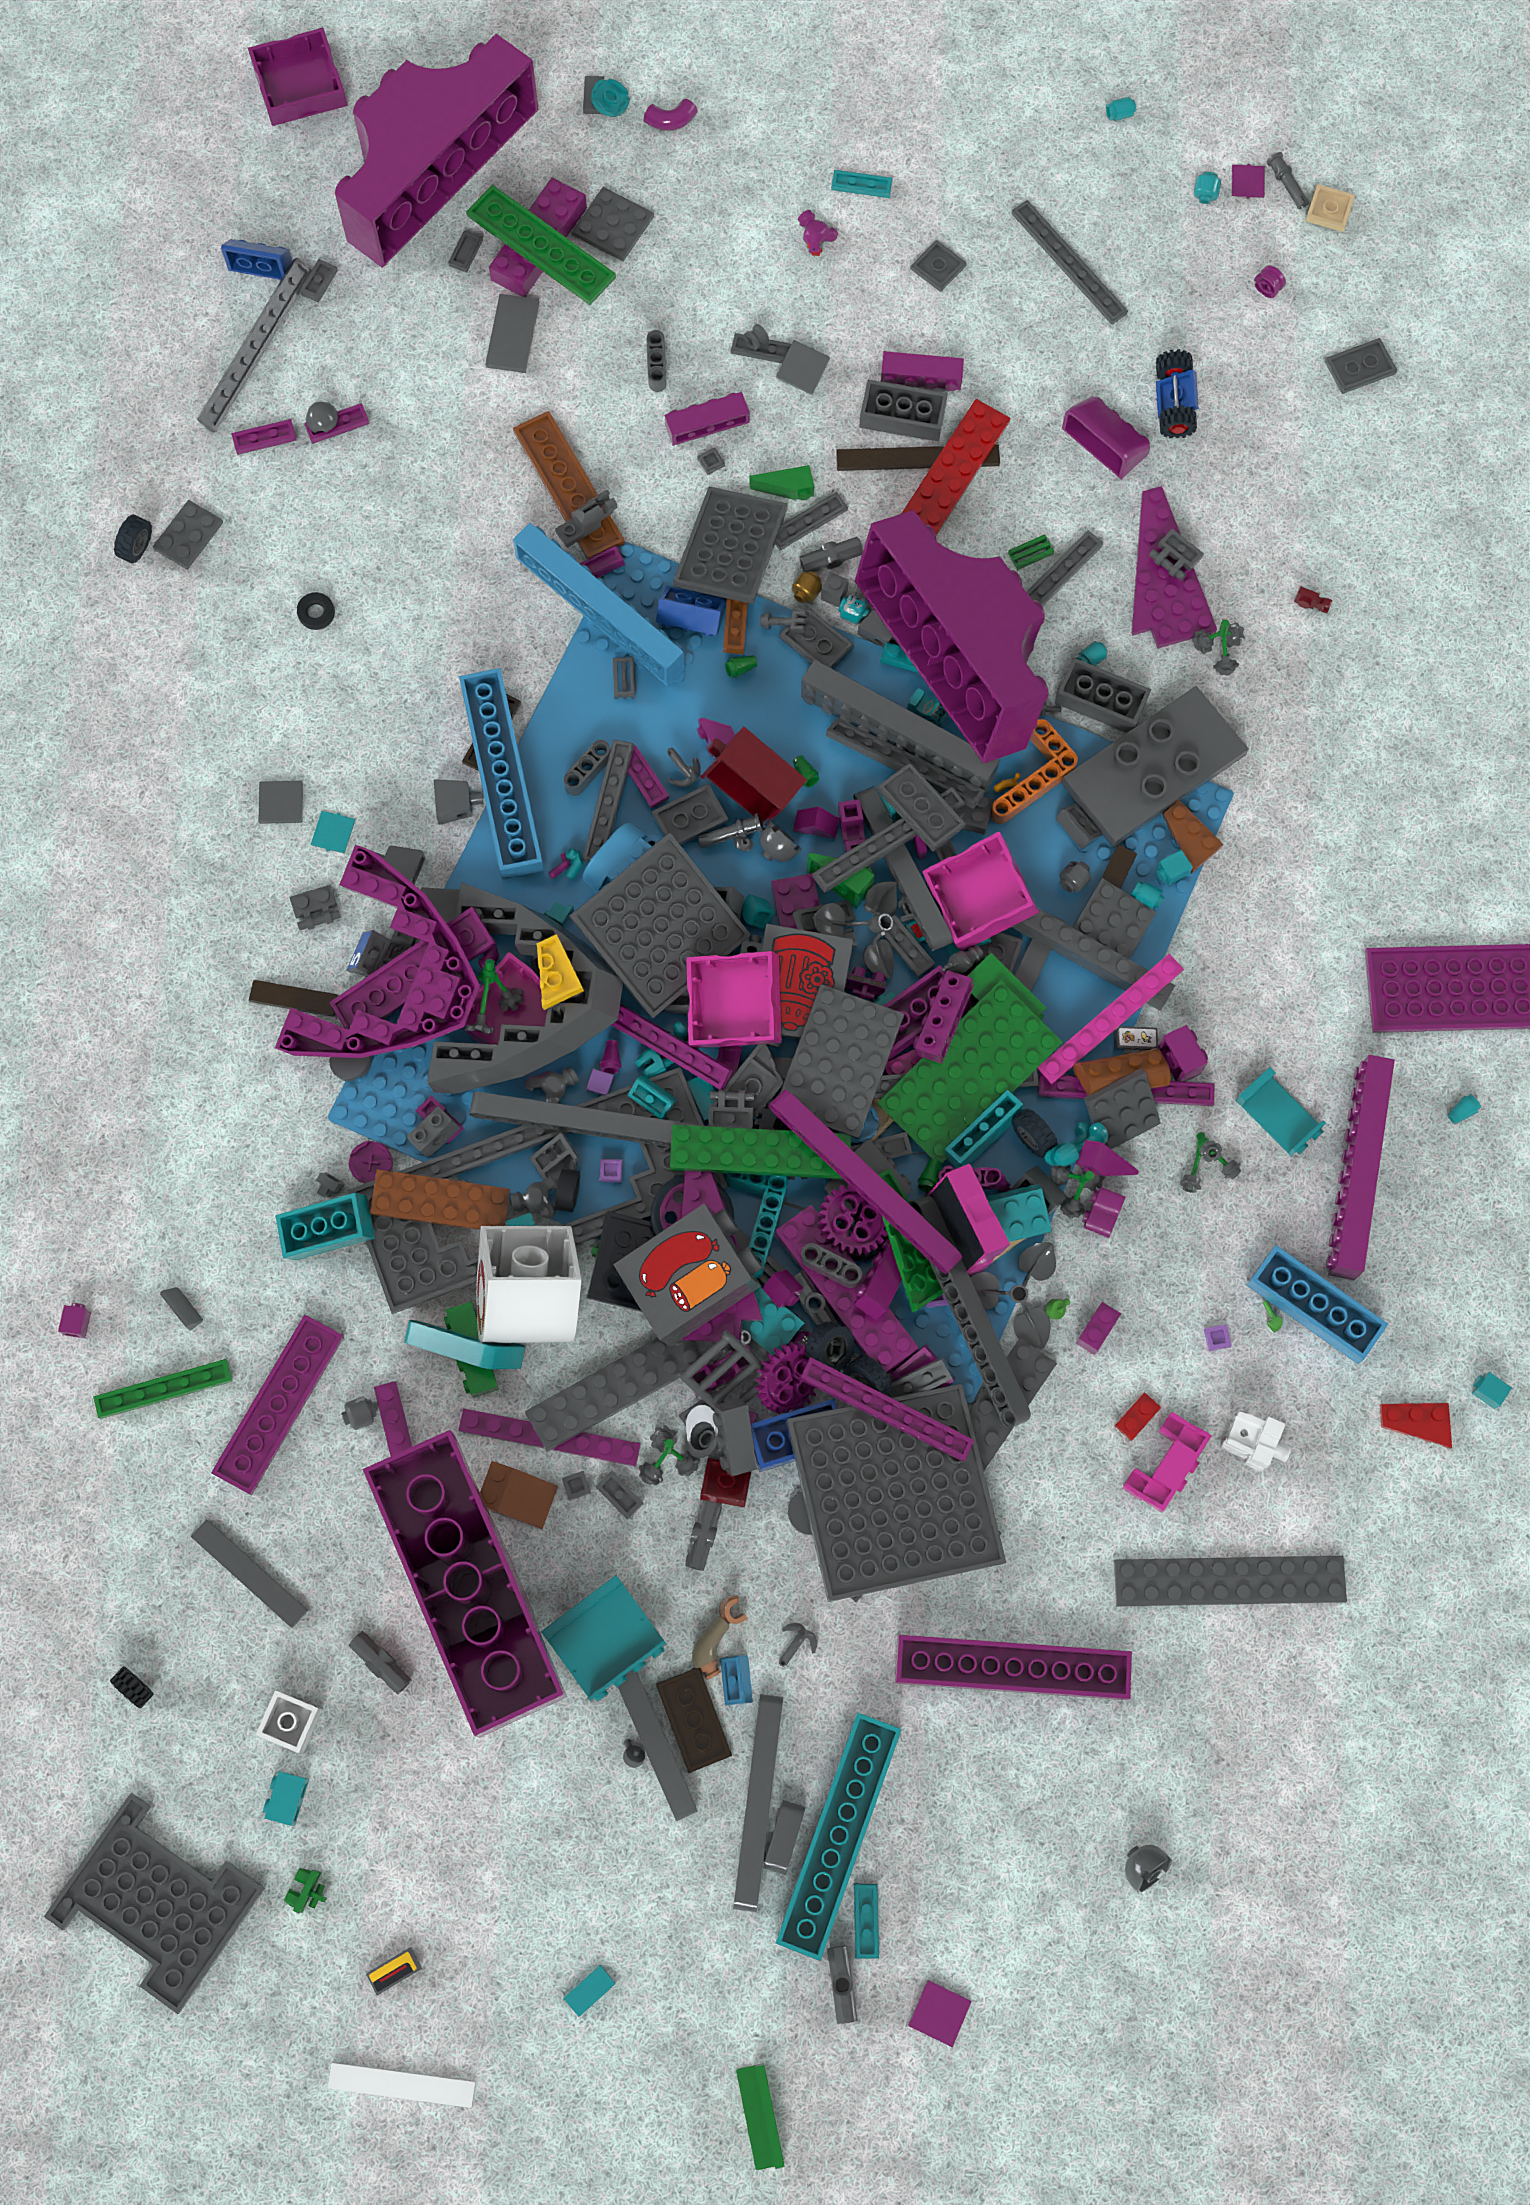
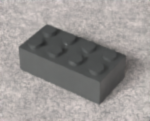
[859,379,948,442]
[1055,657,1151,733]

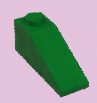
[749,465,814,500]

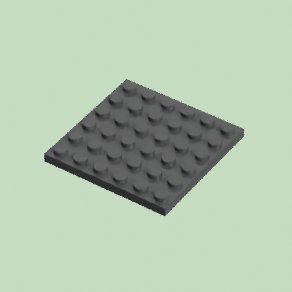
[569,833,751,1018]

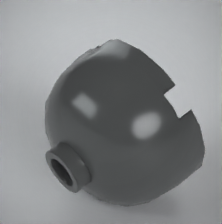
[759,821,802,862]
[1125,1845,1172,1892]

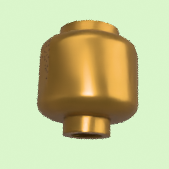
[792,571,822,603]

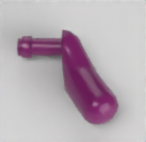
[549,853,570,879]

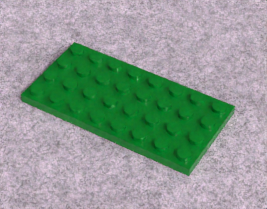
[877,980,1063,1163]

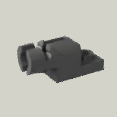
[555,490,618,548]

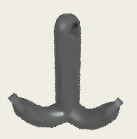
[667,748,700,787]
[779,1623,817,1667]

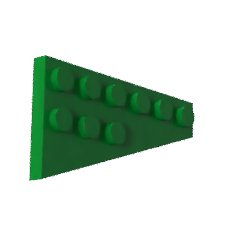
[878,1168,944,1313]

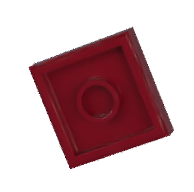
[700,1458,752,1508]

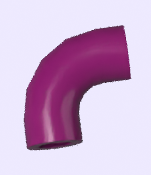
[643,99,698,131]

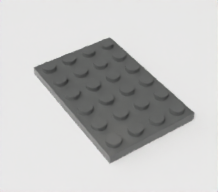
[673,486,788,604]
[780,984,904,1139]

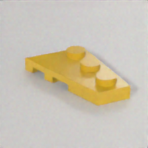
[537,934,584,1010]

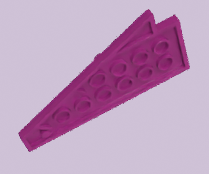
[1131,486,1217,649]

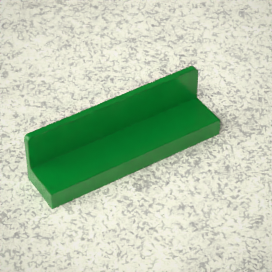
[736,2063,785,2170]

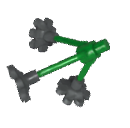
[465,959,525,1034]

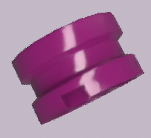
[1254,265,1286,298]

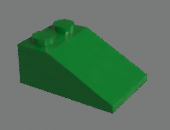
[806,853,875,909]

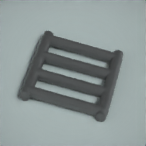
[677,1330,764,1409]

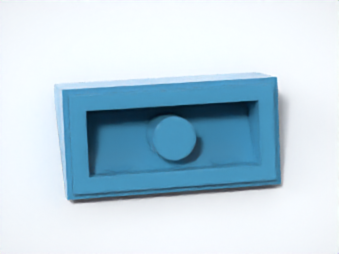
[720,1655,753,1706]

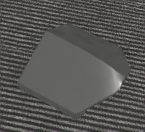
[530,1132,579,1179]

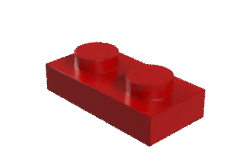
[1114,1392,1162,1441]

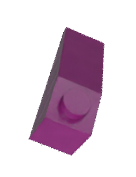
[1076,1140,1139,1177]

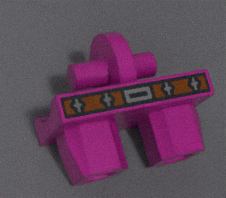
[845,967,886,1000]

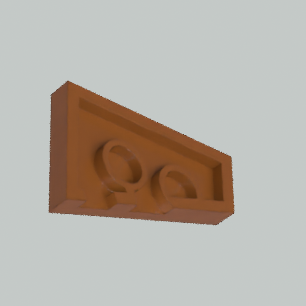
[1163,800,1224,874]

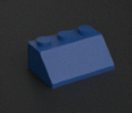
[221,239,292,280]
[656,586,727,636]

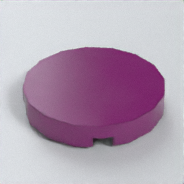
[349,1141,393,1184]

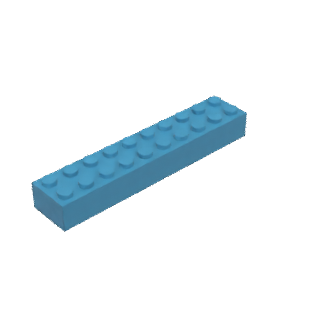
[513,523,685,687]
[459,668,544,880]

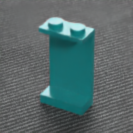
[1235,1067,1326,1157]

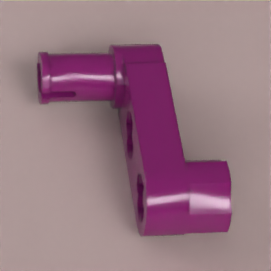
[938,1166,1011,1193]

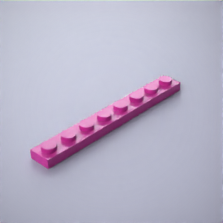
[1037,953,1184,1085]

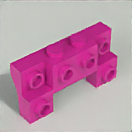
[1122,1412,1212,1513]

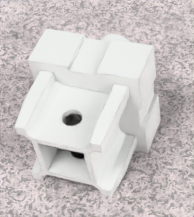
[1221,1411,1292,1472]

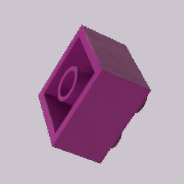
[1158,1025,1208,1082]

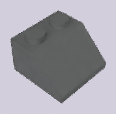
[1009,1165,1067,1217]

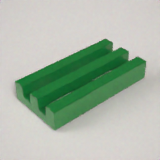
[1008,534,1054,570]

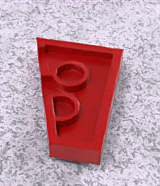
[1379,1403,1452,1449]

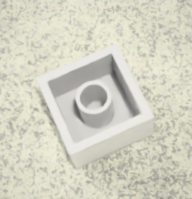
[256,1690,323,1754]

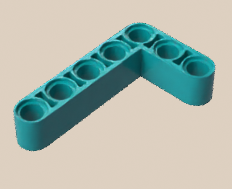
[725,1173,788,1278]
[404,1320,526,1369]

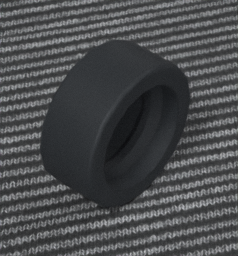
[555,1168,580,1213]

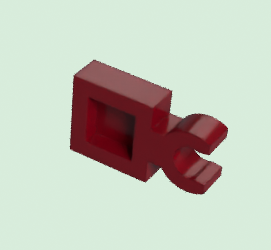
[1294,586,1333,613]

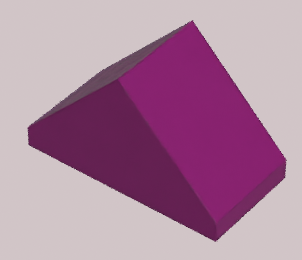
[793,806,839,839]

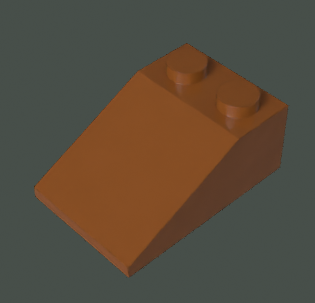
[480,1461,558,1530]

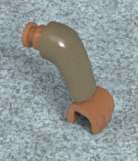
[692,1595,748,1680]

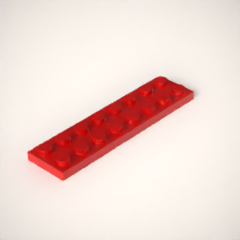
[901,399,1011,536]

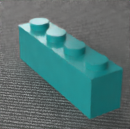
[945,1090,1024,1168]

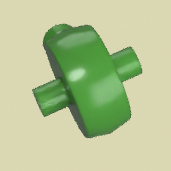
[1046,1298,1070,1320]

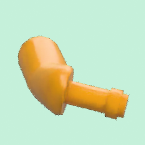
[994,773,1021,792]

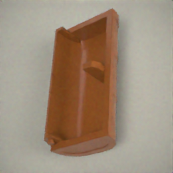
[1073,1048,1171,1096]

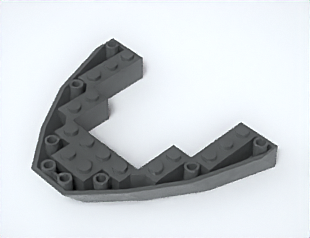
[427,882,623,1094]

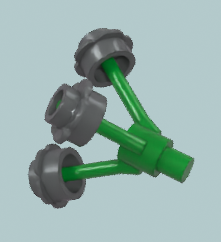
[1180,1132,1242,1193]

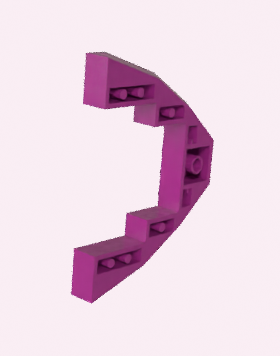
[275,844,480,1058]

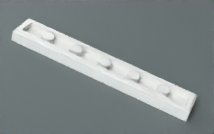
[328,2062,476,2108]

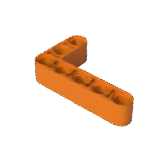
[991,719,1078,824]

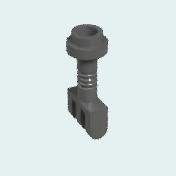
[760,610,808,633]

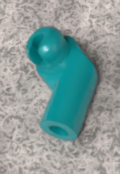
[564,848,583,880]

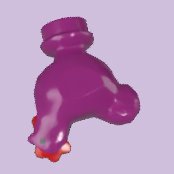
[798,210,838,256]

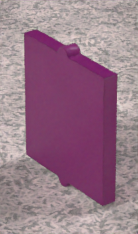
[1232,164,1265,199]

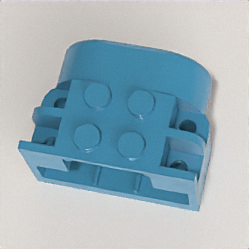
[583,822,661,892]

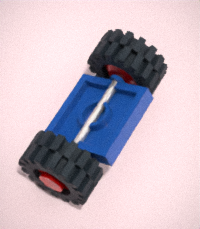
[1156,349,1199,438]

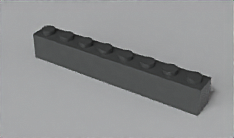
[1012,908,1176,1011]

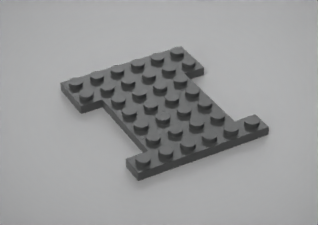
[44,1793,265,2014]

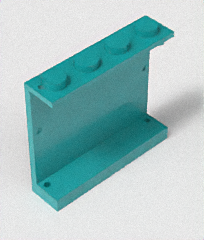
[541,1575,667,1702]

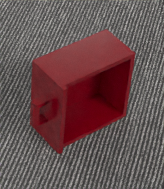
[700,726,807,826]

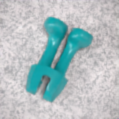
[634,1021,699,1079]
[1045,1121,1108,1166]

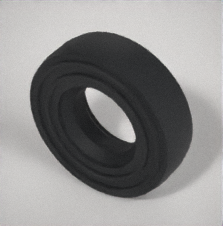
[297,592,335,630]

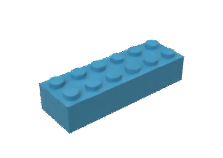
[1246,1245,1388,1364]

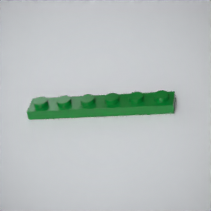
[93,1359,233,1419]

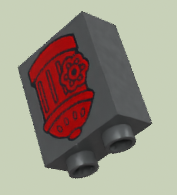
[761,924,853,1048]

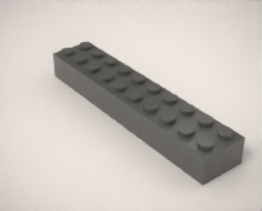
[801,659,1000,797]

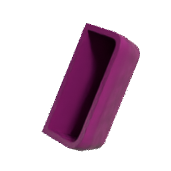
[1062,396,1150,480]

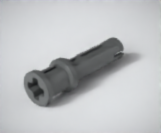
[1267,152,1309,210]
[698,813,764,849]

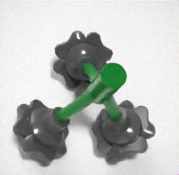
[1192,620,1245,676]
[1050,1165,1106,1218]
[639,1425,701,1486]

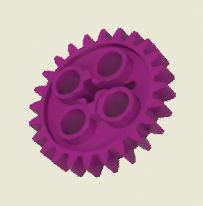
[818,1185,888,1256]
[755,1342,816,1415]

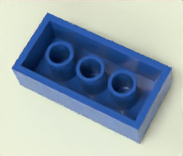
[750,1399,837,1472]

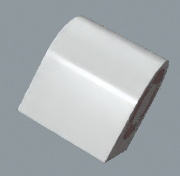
[476,1226,582,1343]

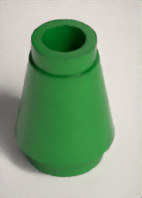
[725,655,757,678]
[793,755,819,788]
[917,1158,942,1193]

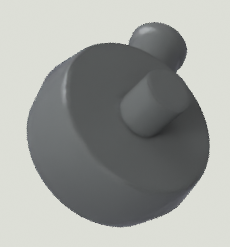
[623,1739,645,1768]

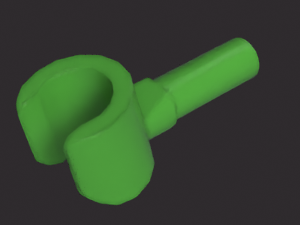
[1263,1300,1283,1333]

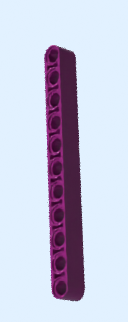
[769,1089,962,1274]

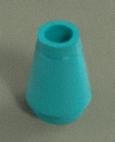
[1447,1094,1481,1125]

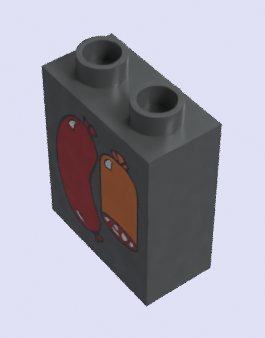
[613,1204,763,1346]

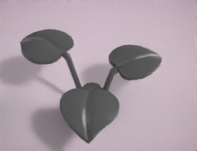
[813,881,897,978]
[970,1242,1056,1349]

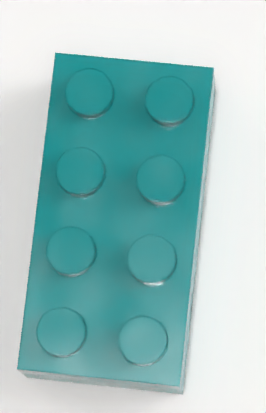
[986,1184,1052,1242]
[275,1193,375,1261]
[742,1286,806,1355]

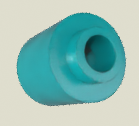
[1106,97,1136,121]
[1076,641,1107,666]
[1131,881,1165,910]

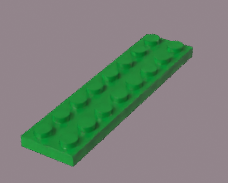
[466,184,616,305]
[670,1125,851,1179]

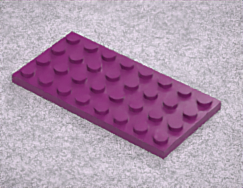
[1365,944,1530,1033]

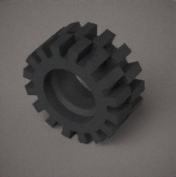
[110,1666,154,1709]

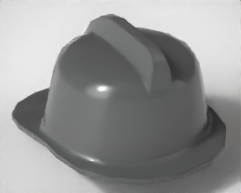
[686,1405,720,1458]

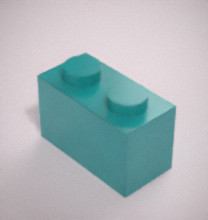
[263,1771,309,1826]

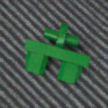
[284,1868,327,1914]

